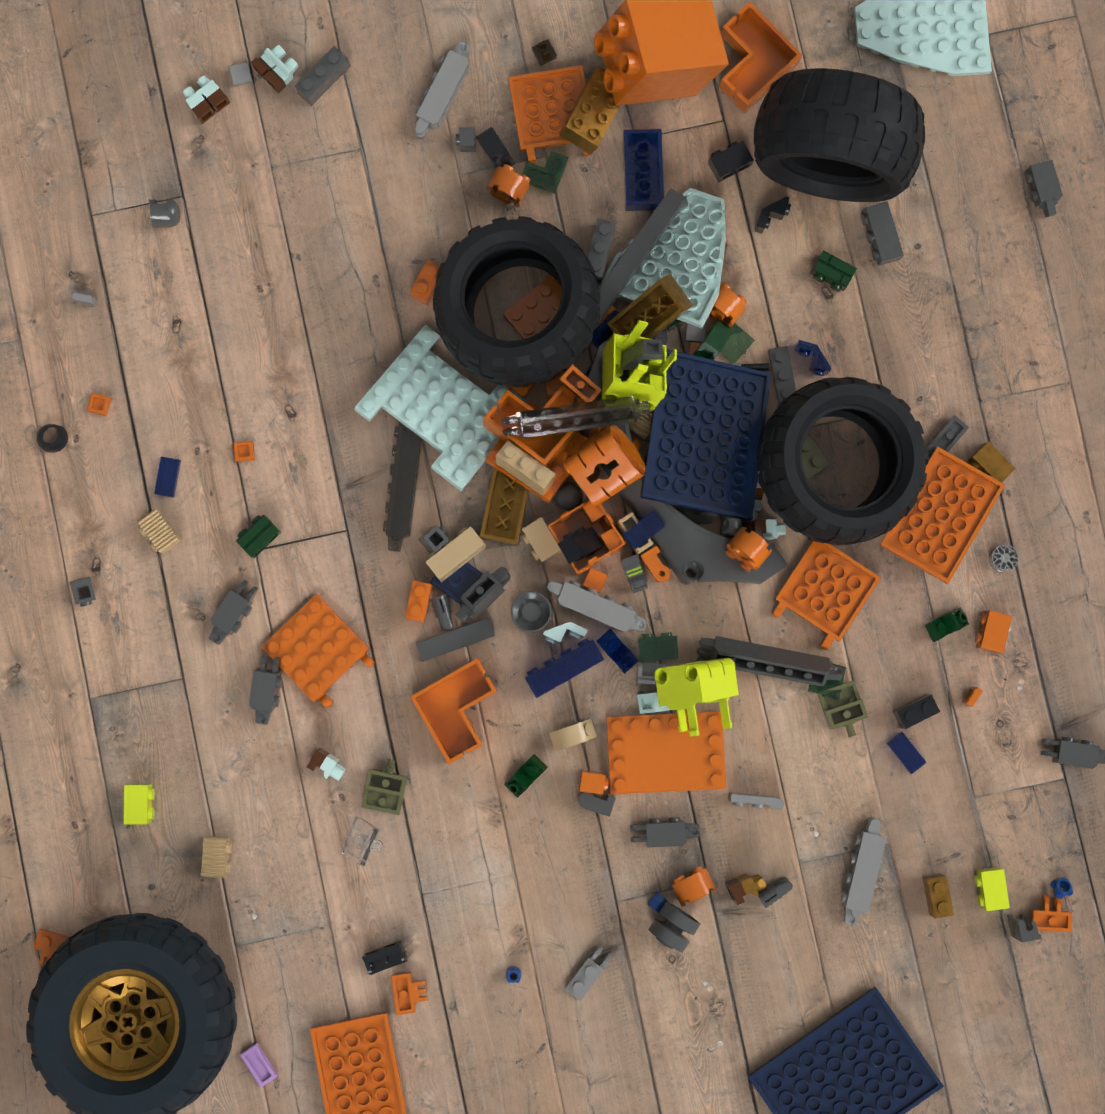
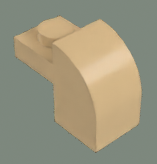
[549,719,597,751]

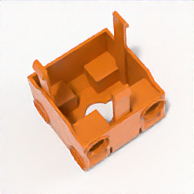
[563,421,646,507]
[548,500,626,576]

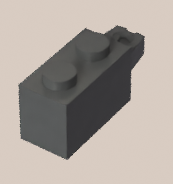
[1025,160,1063,218]

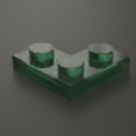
[522,151,569,194]

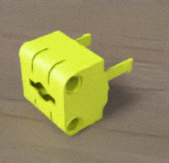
[602,320,677,412]
[654,658,739,737]

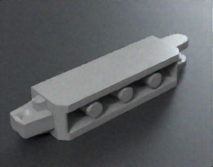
[414,41,470,138]
[547,580,648,632]
[841,817,886,925]

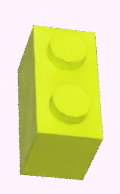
[124,784,155,825]
[974,867,1010,911]

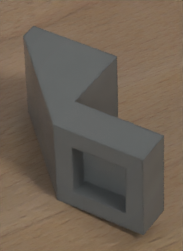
[622,339,663,370]

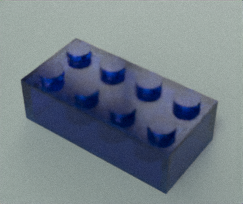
[622,129,664,211]
[525,638,604,698]

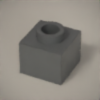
[456,127,476,152]

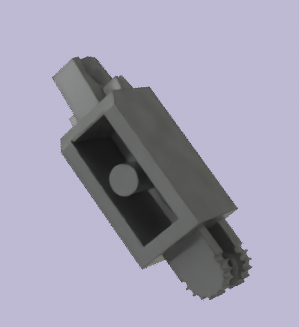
[455,567,511,622]
[209,580,258,645]
[249,655,282,725]
[1040,737,1105,769]
[630,817,700,848]

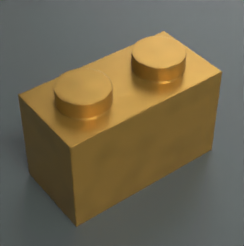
[968,441,1016,483]
[922,873,954,919]

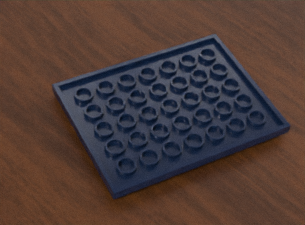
[640,349,771,521]
[747,987,944,1114]

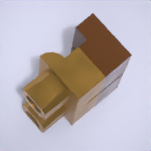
[725,874,767,905]

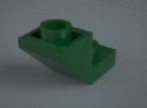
[693,319,734,360]
[925,607,969,642]
[504,754,548,798]

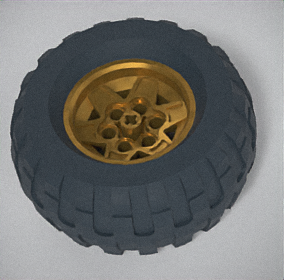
[26,913,237,1114]

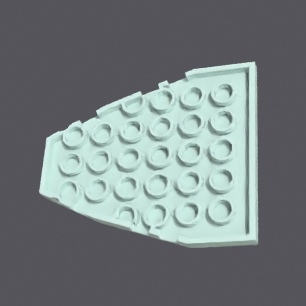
[854,0,992,76]
[599,188,726,328]

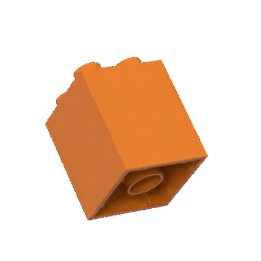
[594,0,729,106]

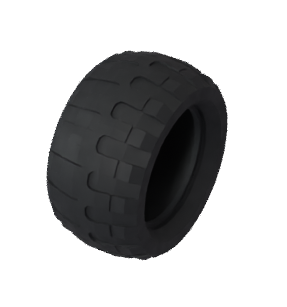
[754,68,925,202]
[433,216,600,387]
[757,377,929,545]

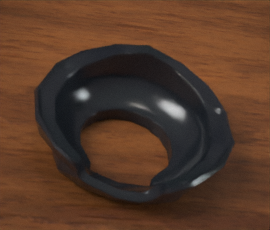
[36,424,68,453]

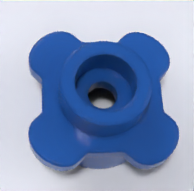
[1050,877,1073,899]

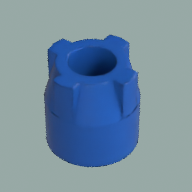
[647,892,668,913]
[506,966,522,983]

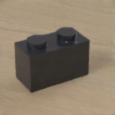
[708,141,754,183]
[558,526,604,564]
[892,694,940,729]

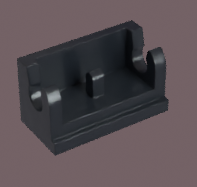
[362,940,408,975]

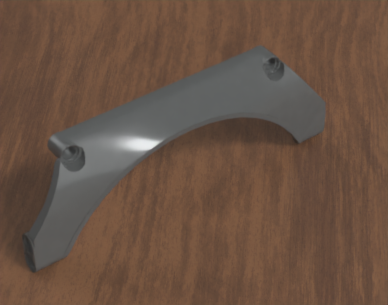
[579,339,788,585]

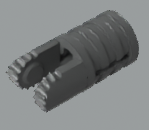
[430,595,453,631]
[758,877,793,908]

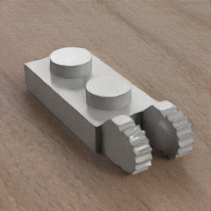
[728,793,785,810]
[565,946,612,1001]

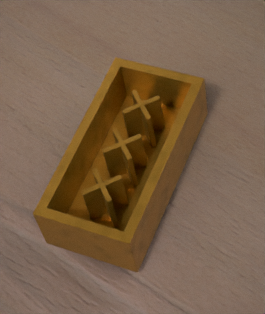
[559,66,620,155]
[607,274,693,339]
[480,468,529,546]

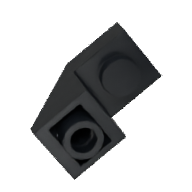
[476,127,515,169]
[755,196,791,234]

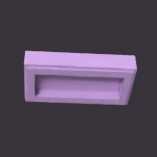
[240,1042,278,1087]

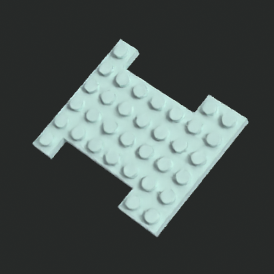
[354,325,527,491]

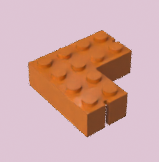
[719,1,802,113]
[483,385,593,468]
[410,658,497,765]

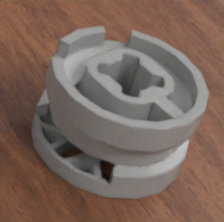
[989,545,1019,572]

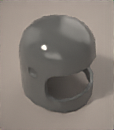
[149,199,180,228]
[555,483,583,511]

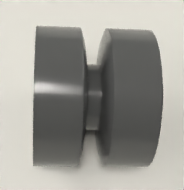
[511,591,552,633]
[648,901,701,953]

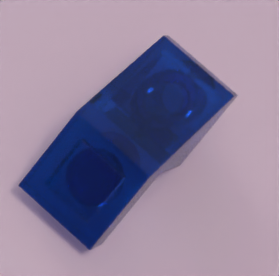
[794,340,831,376]
[596,629,638,674]

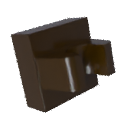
[532,39,557,66]

